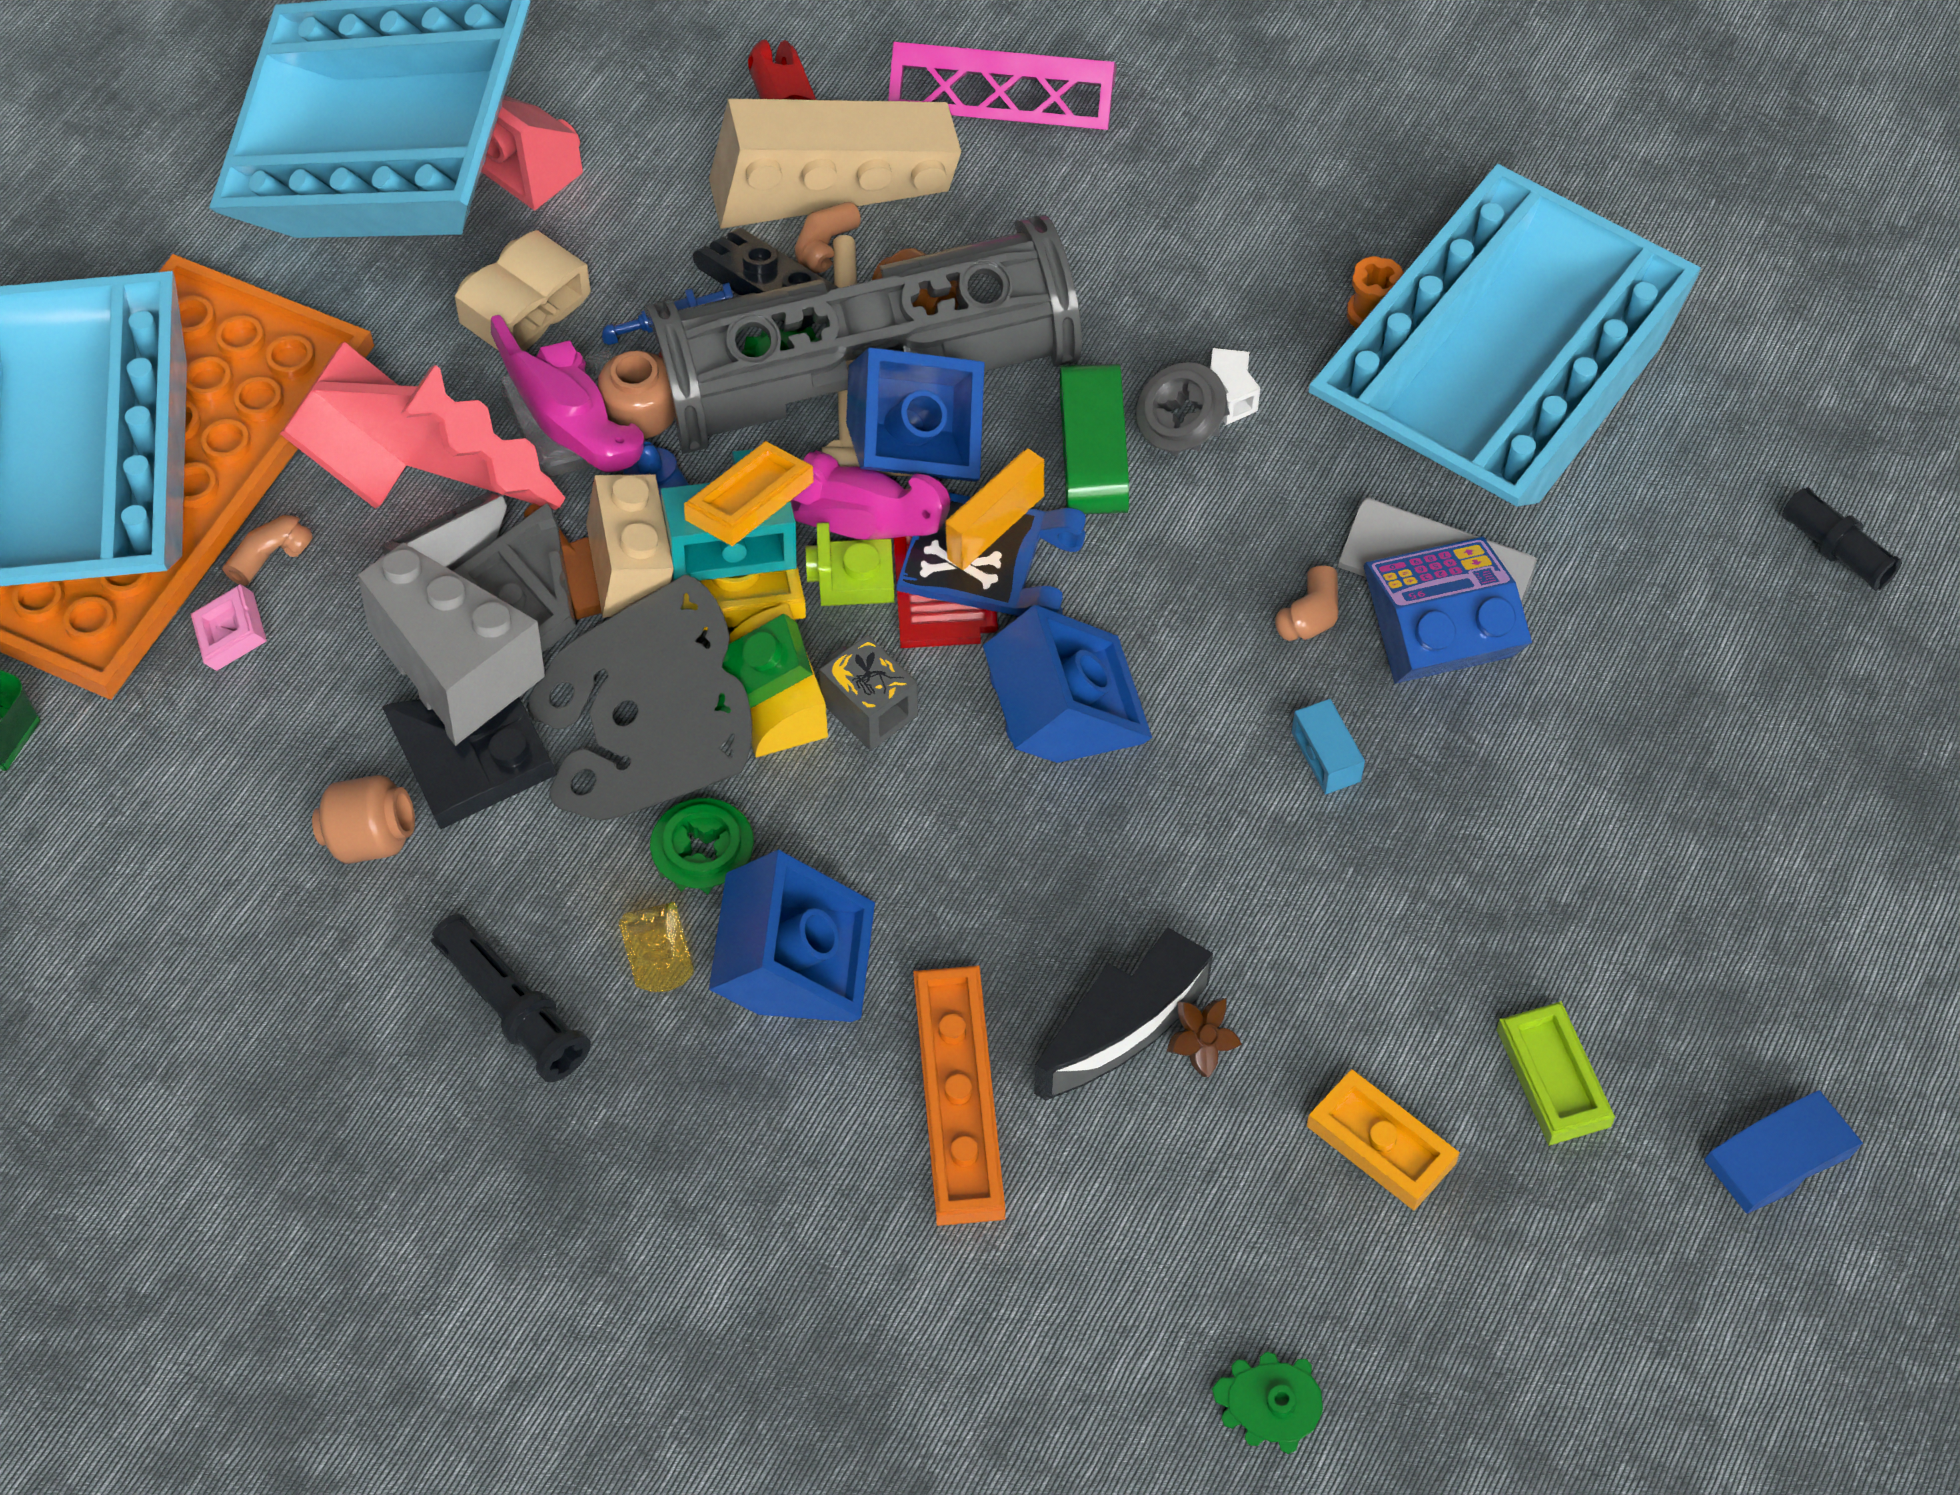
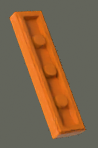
[913,965,1006,1226]

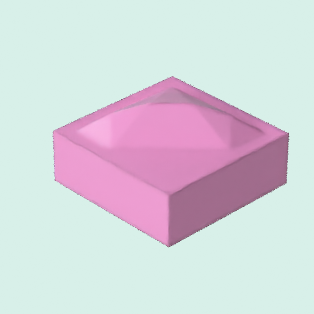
[191,584,267,671]

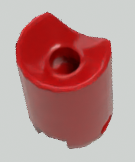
[748,39,816,100]

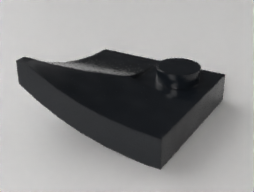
[382,697,557,830]

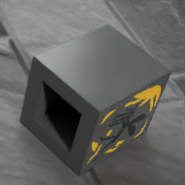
[819,634,918,751]

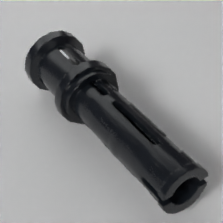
[431,913,591,1082]

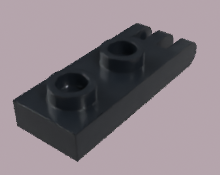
[693,228,839,332]

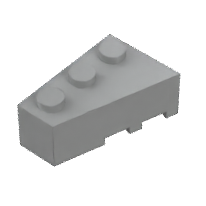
[358,542,545,746]

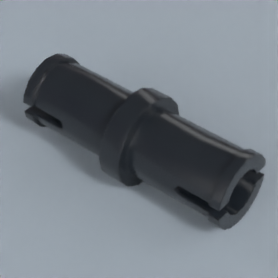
[1782,487,1902,591]

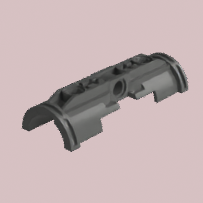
[644,215,1082,454]

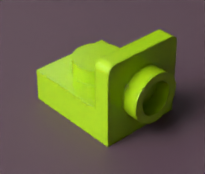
[805,522,895,606]

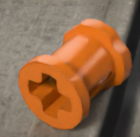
[1347,256,1404,329]

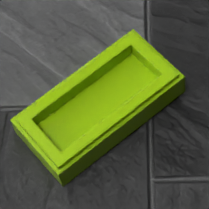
[1496,1001,1615,1146]

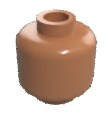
[598,351,675,439]
[312,775,415,864]

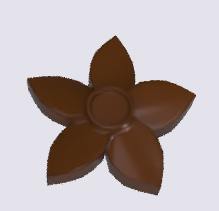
[1167,998,1242,1078]

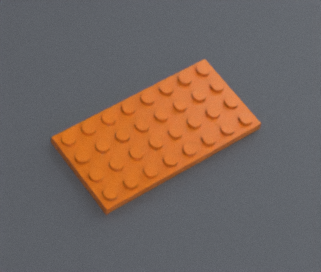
[0,254,374,700]

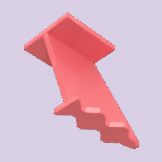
[280,342,565,510]

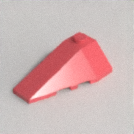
[481,95,583,211]

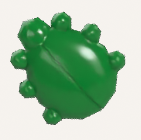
[1212,1352,1323,1454]

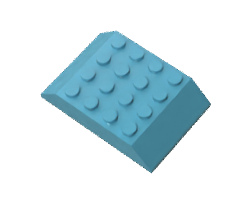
[209,0,531,238]
[1309,163,1701,507]
[0,271,187,586]

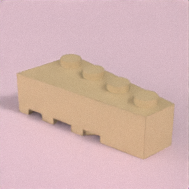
[709,99,961,229]

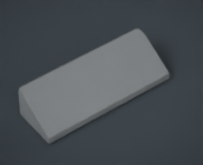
[1338,498,1537,603]

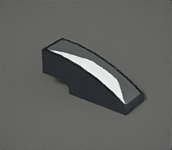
[1034,927,1213,1101]

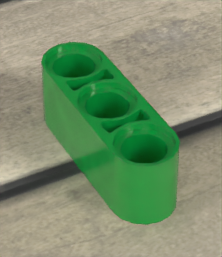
[1060,364,1129,514]

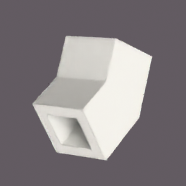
[1210,348,1260,425]

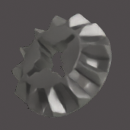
[1136,362,1230,456]

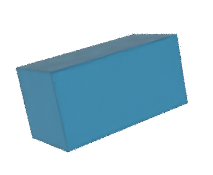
[1291,699,1365,795]

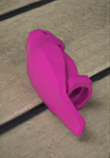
[491,315,644,473]
[790,450,951,540]

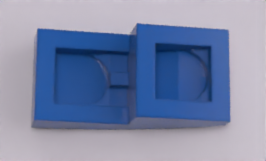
[1703,1090,1863,1214]

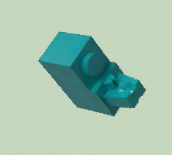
[661,449,797,581]

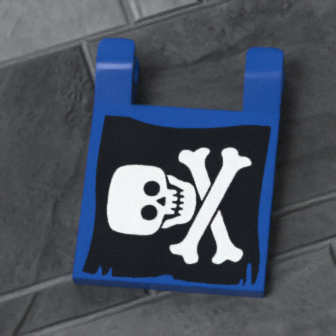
[897,493,1086,617]

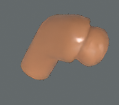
[794,202,861,273]
[222,514,313,586]
[1275,566,1338,641]

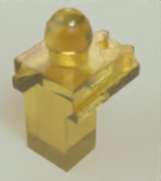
[618,901,695,992]

